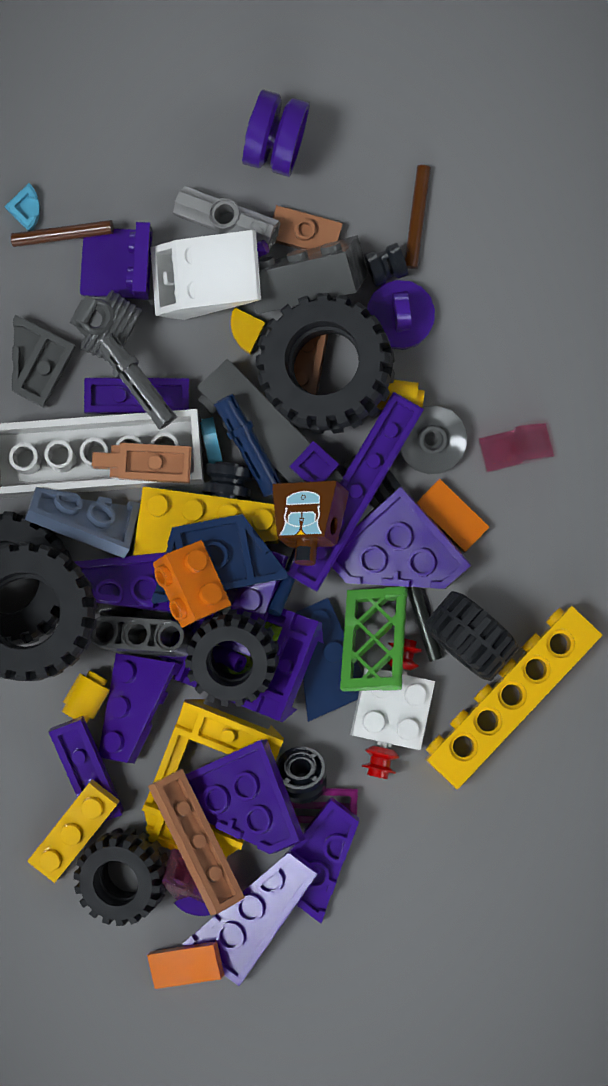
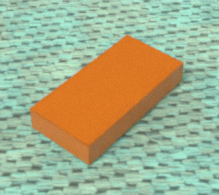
[416,479,489,553]
[147,941,225,989]

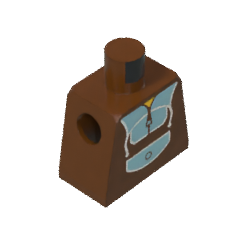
[273,481,349,566]

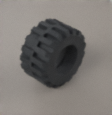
[424,591,519,681]
[185,609,279,707]
[74,828,171,926]

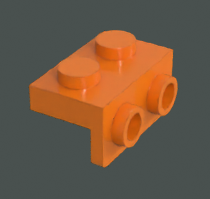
[153,540,231,628]

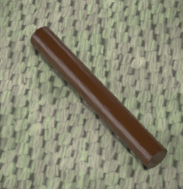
[405,165,431,269]
[11,220,114,247]

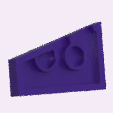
[99,653,182,764]
[284,797,359,923]

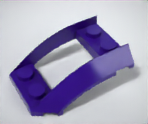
[159,589,324,722]

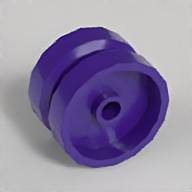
[242,89,310,177]

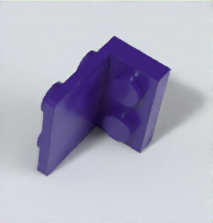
[80,222,153,300]

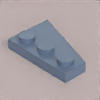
[25,487,140,558]

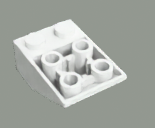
[150,230,261,320]

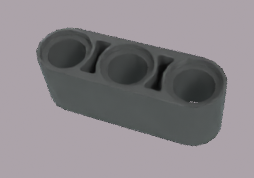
[90,616,194,657]

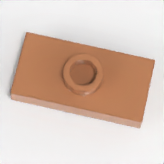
[273,205,343,250]

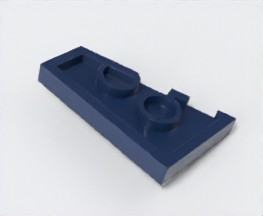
[296,598,363,722]

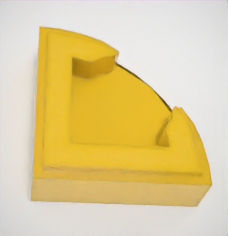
[231,307,265,354]

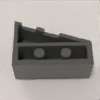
[253,235,368,314]

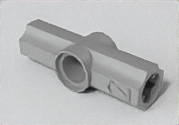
[173,186,280,249]

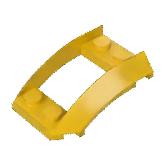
[142,699,284,859]

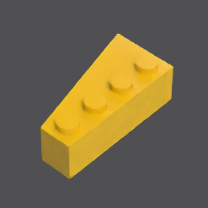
[133,486,279,556]

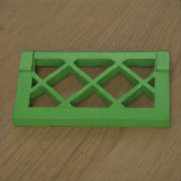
[340,587,408,691]

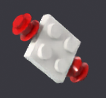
[350,638,435,779]

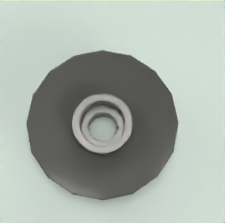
[400,405,467,474]

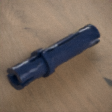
[213,393,282,497]

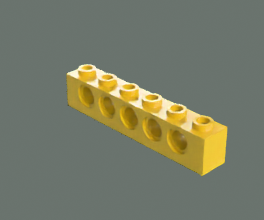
[425,606,603,790]

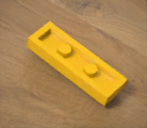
[27,779,120,883]

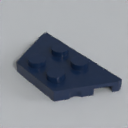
[152,514,289,604]

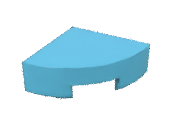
[4,183,40,231]
[200,417,223,464]

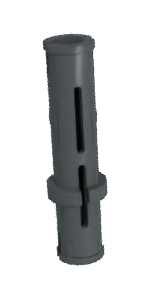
[96,332,177,430]

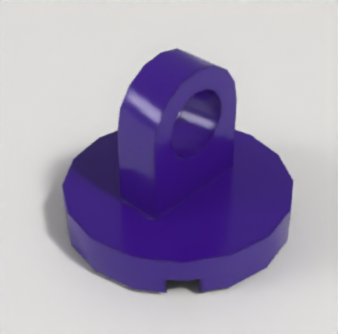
[367,280,435,350]

